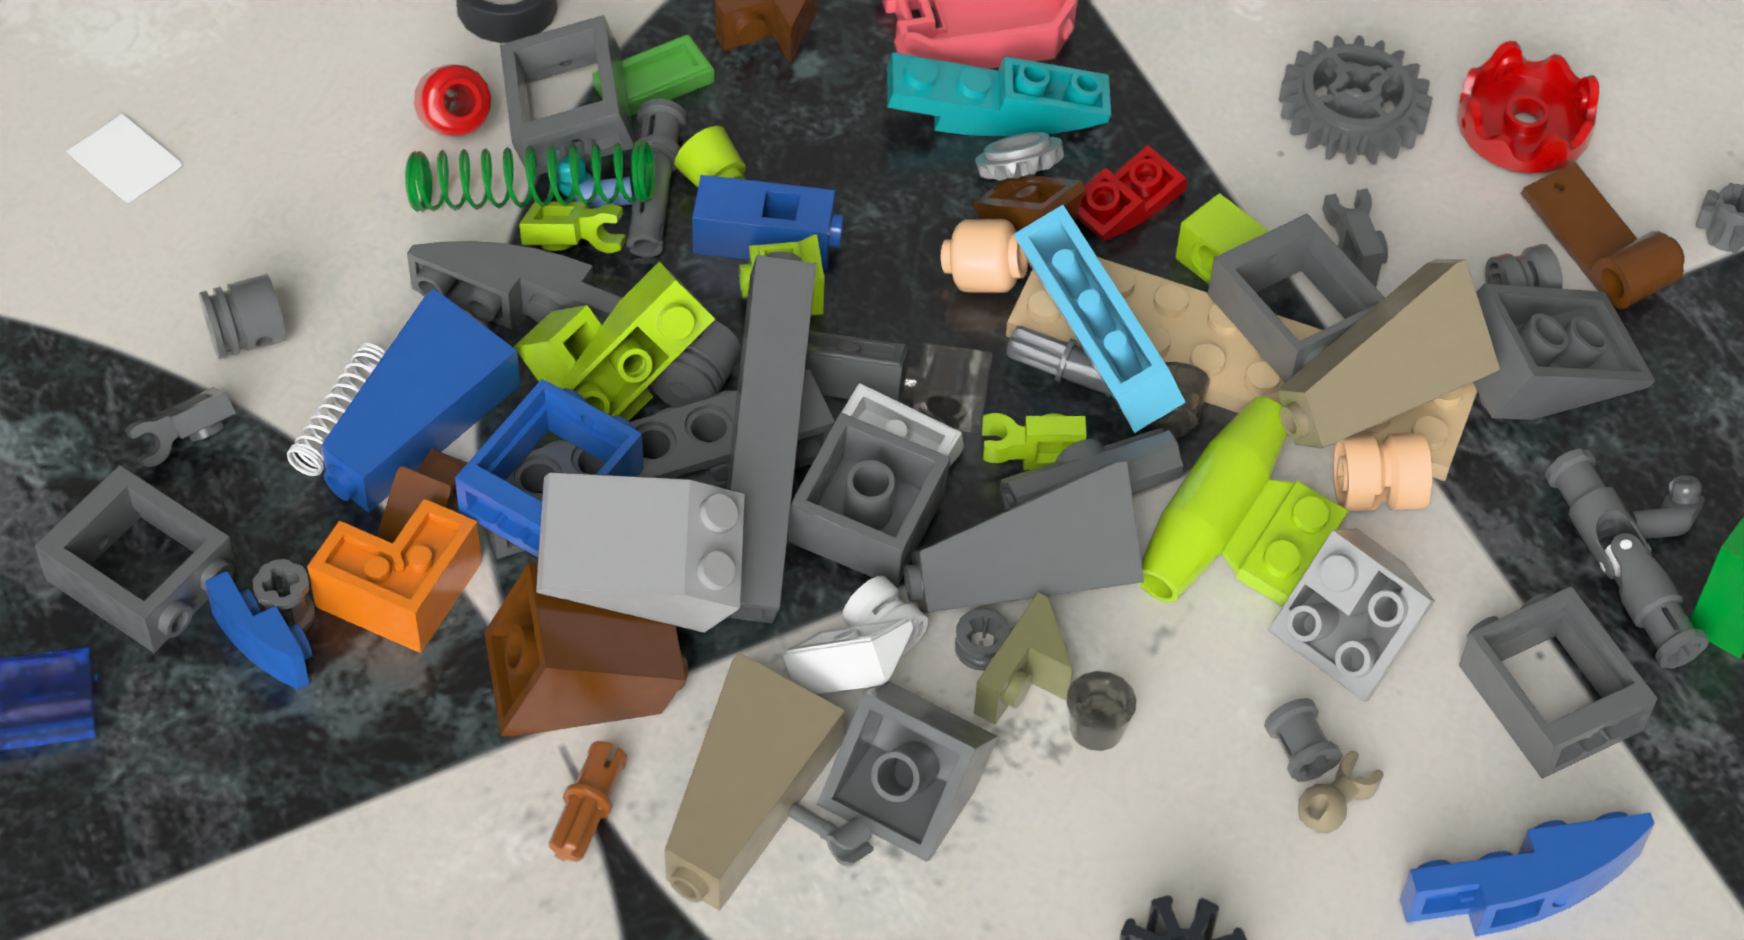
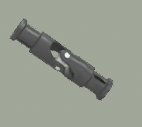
[1544,448,1709,669]

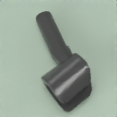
[788,803,874,866]

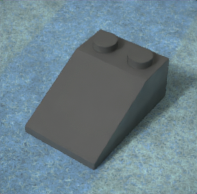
[1473,283,1655,420]

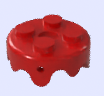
[1457,41,1599,174]

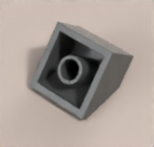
[816,681,998,862]

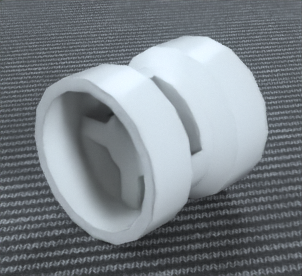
[842,576,928,658]

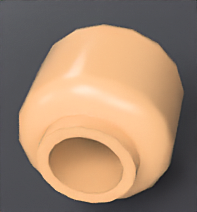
[941,219,1028,293]

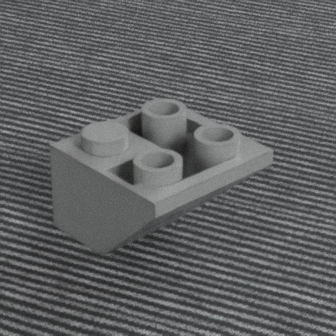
[1268,529,1435,702]

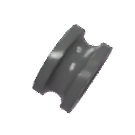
[955,608,1011,670]

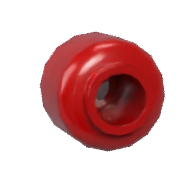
[414,64,491,137]

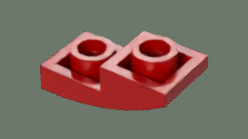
[1076,145,1187,242]

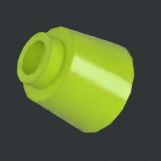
[674,126,746,188]

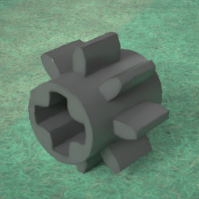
[1695,183,1744,253]

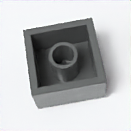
[787,412,951,587]

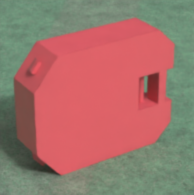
[882,0,1077,69]

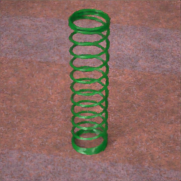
[405,140,655,212]

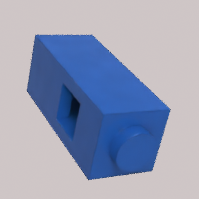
[692,175,844,269]

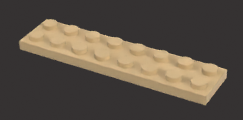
[1006,257,1478,481]

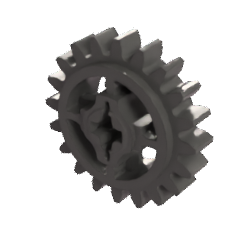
[1278,35,1433,165]

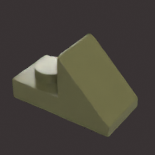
[974,592,1073,725]

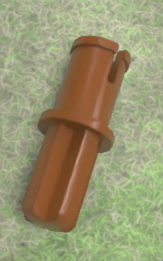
[548,741,628,862]

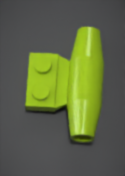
[1138,397,1349,607]

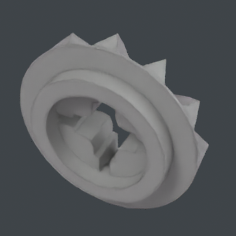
[975,132,1064,181]

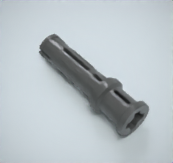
[626,99,687,257]

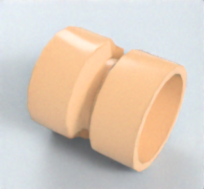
[1333,433,1432,512]

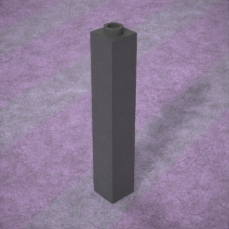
[726,252,816,623]

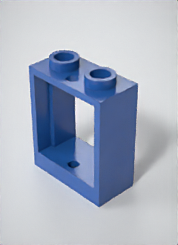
[455,379,643,557]

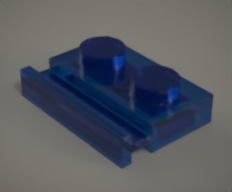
[0,647,97,750]

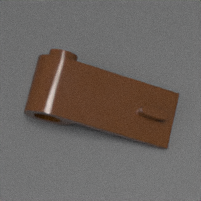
[1521,162,1685,309]

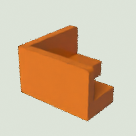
[307,499,482,653]

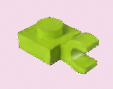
[519,202,626,253]
[982,413,1087,470]

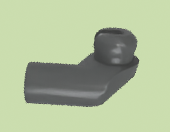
[1630,475,1705,539]

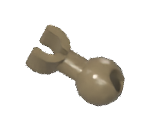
[1298,751,1384,833]

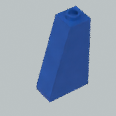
[321,289,520,513]

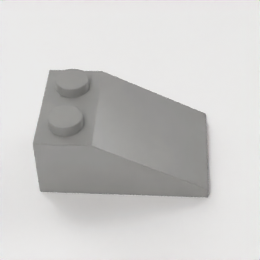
[536,473,745,632]

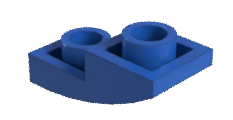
[204,571,312,690]

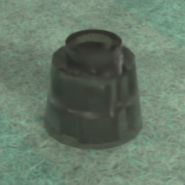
[1151,362,1210,438]
[1067,671,1137,751]

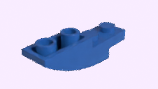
[1400,812,1655,937]

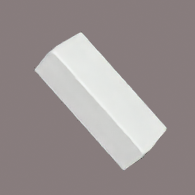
[842,383,964,467]
[783,618,913,694]

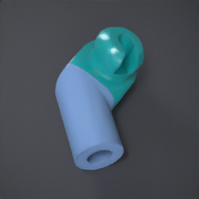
[556,156,633,208]

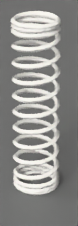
[287,343,386,476]

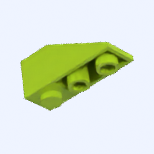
[559,261,715,417]

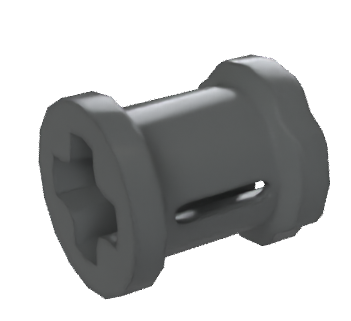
[253,559,315,633]
[1264,698,1342,782]

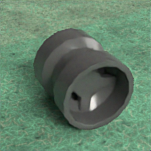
[1485,244,1563,289]

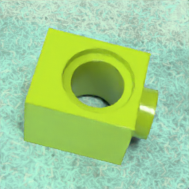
[1176,193,1269,284]

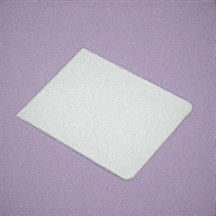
[66,113,182,203]

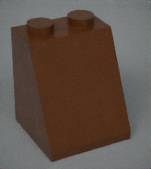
[484,563,688,737]

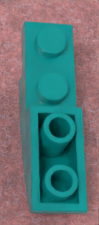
[887,52,1111,136]

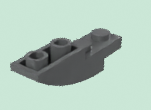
[407,241,622,329]

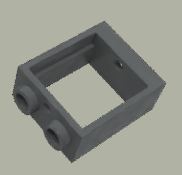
[500,15,635,176]
[1208,213,1385,383]
[35,465,237,653]
[1459,586,1657,779]

